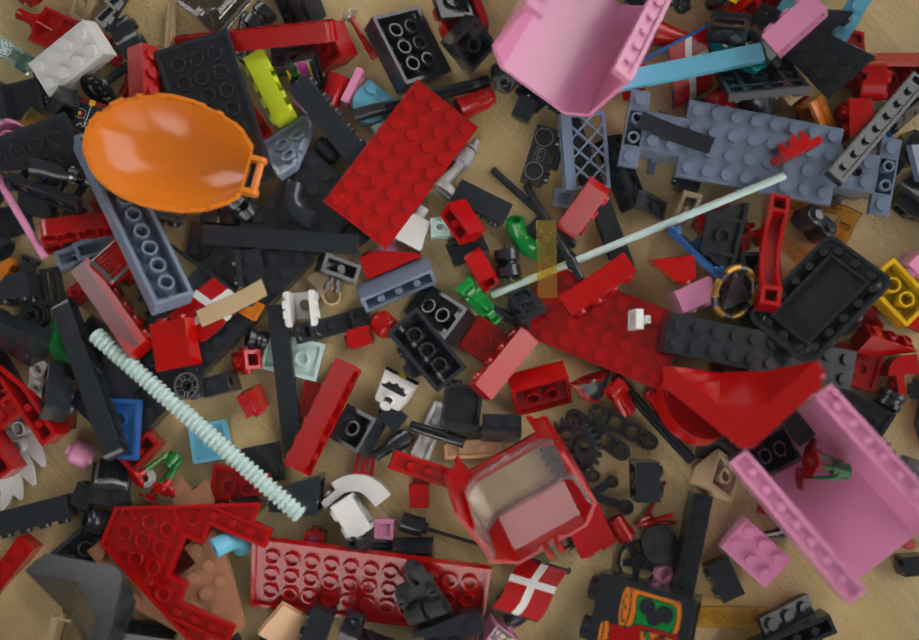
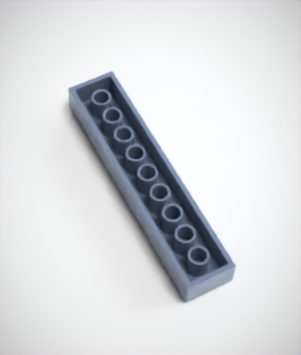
[73,134,194,316]

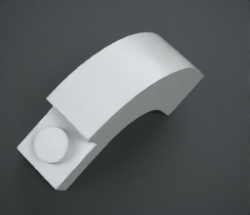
[320,473,392,509]

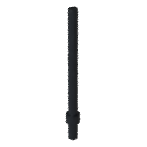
[490,167,578,249]
[523,183,585,282]

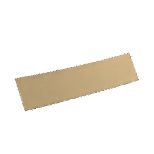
[196,279,268,327]

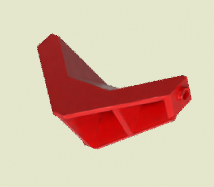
[663,361,825,448]

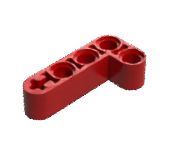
[39,211,114,255]

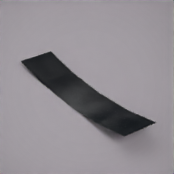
[637,111,715,154]

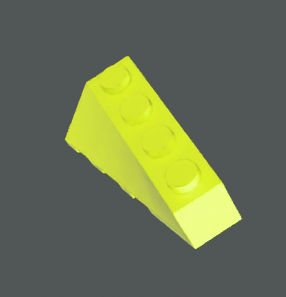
[243,49,299,129]

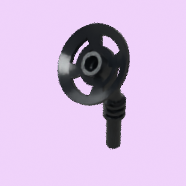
[80,62,128,105]

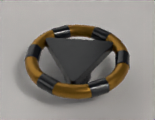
[710,264,757,321]

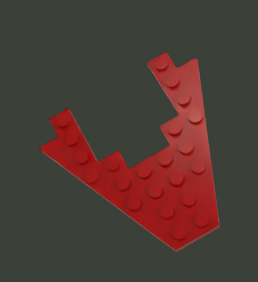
[99,502,274,640]

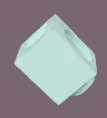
[430,217,451,240]

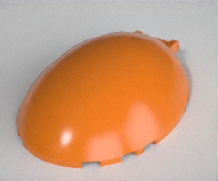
[82,93,268,213]

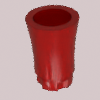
[650,20,689,47]
[321,71,350,108]
[453,87,497,120]

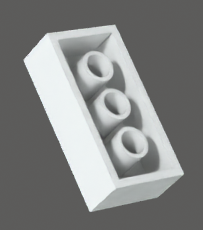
[28,20,117,97]

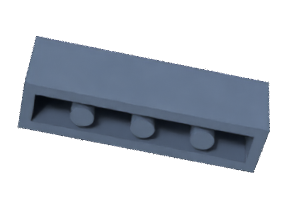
[356,256,438,313]

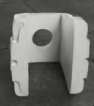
[282,289,321,327]

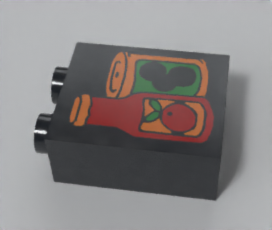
[579,568,703,640]

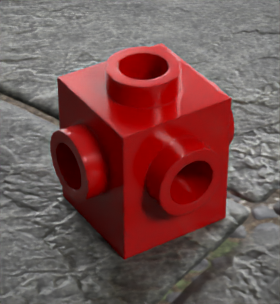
[231,347,263,375]

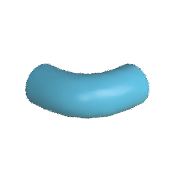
[209,532,251,558]

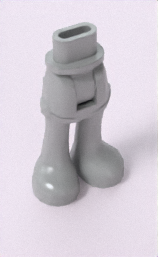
[433,138,480,202]

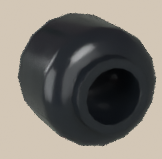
[81,508,111,536]

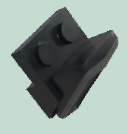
[86,457,132,506]

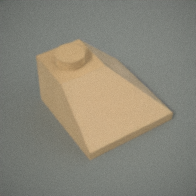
[690,449,739,502]

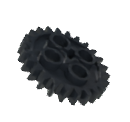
[539,416,603,476]

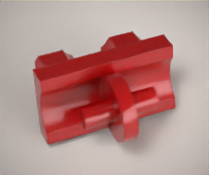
[738,221,761,253]

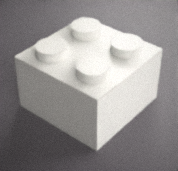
[330,491,375,540]

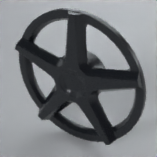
[616,539,655,580]

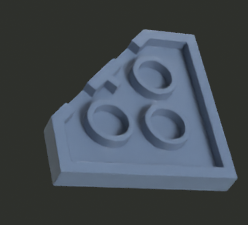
[264,113,316,181]

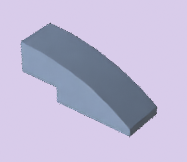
[53,236,112,273]

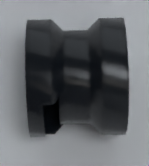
[16,253,42,274]

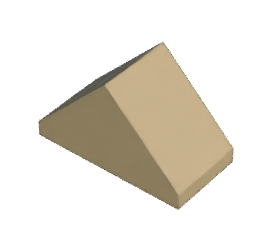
[672,190,703,228]

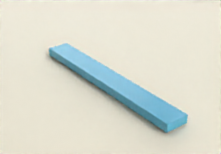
[618,42,766,93]

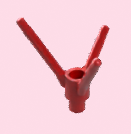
[634,482,677,529]

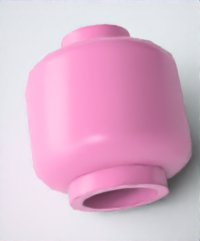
[65,439,97,468]

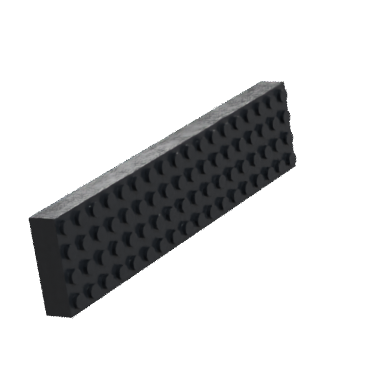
[71,150,352,436]

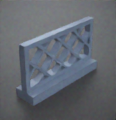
[557,111,611,193]

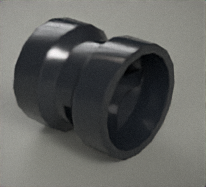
[244,327,269,350]

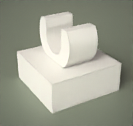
[628,309,651,331]

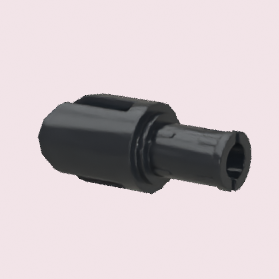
[372,429,414,461]

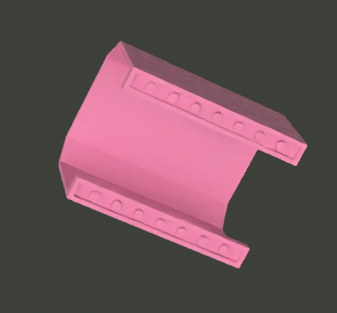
[492,0,671,117]
[727,384,919,605]

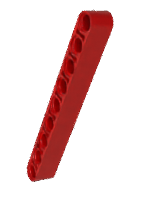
[173,19,339,52]

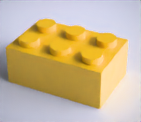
[874,257,919,328]

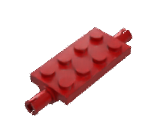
[15,6,123,73]

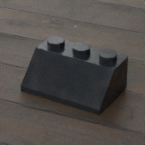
[728,423,802,477]

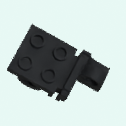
[395,559,453,627]

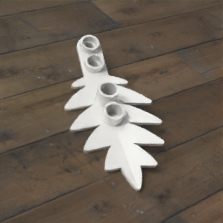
[0,360,51,511]

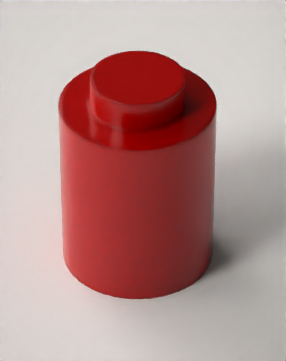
[607,513,635,545]

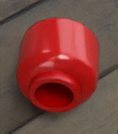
[370,310,397,339]

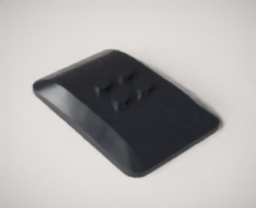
[750,236,891,363]

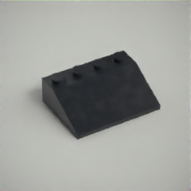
[364,6,452,95]

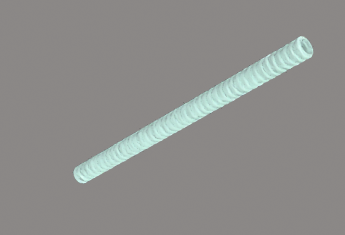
[89,328,306,522]

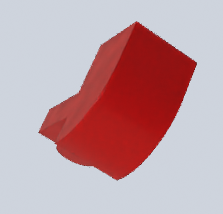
[880,354,919,395]

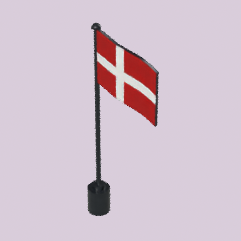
[166,242,255,342]
[399,512,571,622]

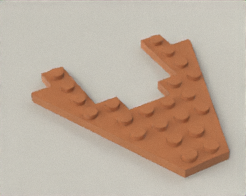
[87,476,246,640]

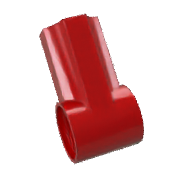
[603,377,636,417]

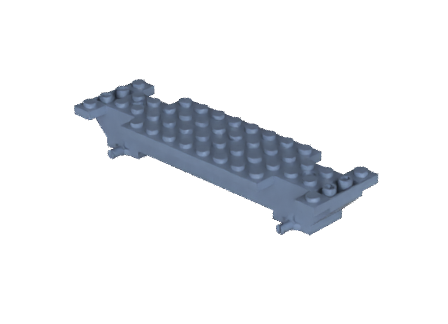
[617,89,902,218]

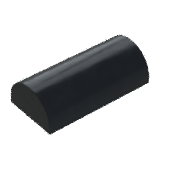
[386,307,467,393]

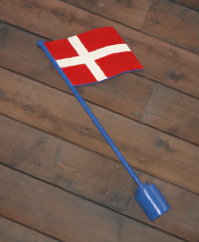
[640,22,712,109]

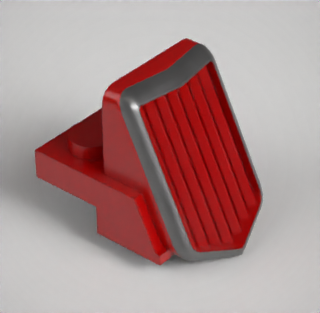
[90,237,135,287]

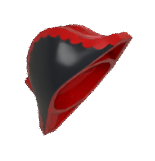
[568,369,611,402]

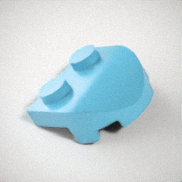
[352,79,393,126]

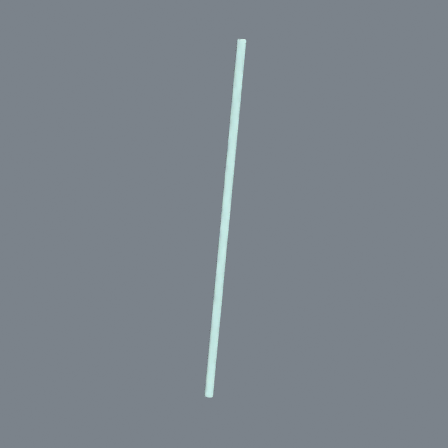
[490,172,787,299]

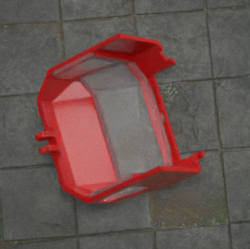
[444,415,597,565]

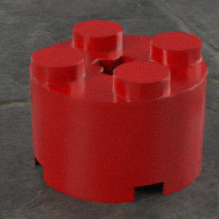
[852,61,892,101]

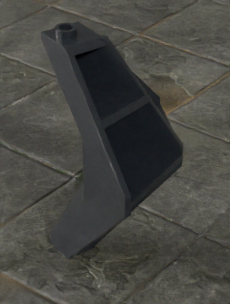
[26,554,136,640]

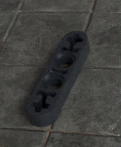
[589,405,658,450]
[565,409,630,461]

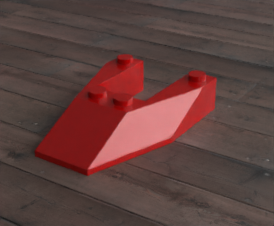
[0,365,70,480]

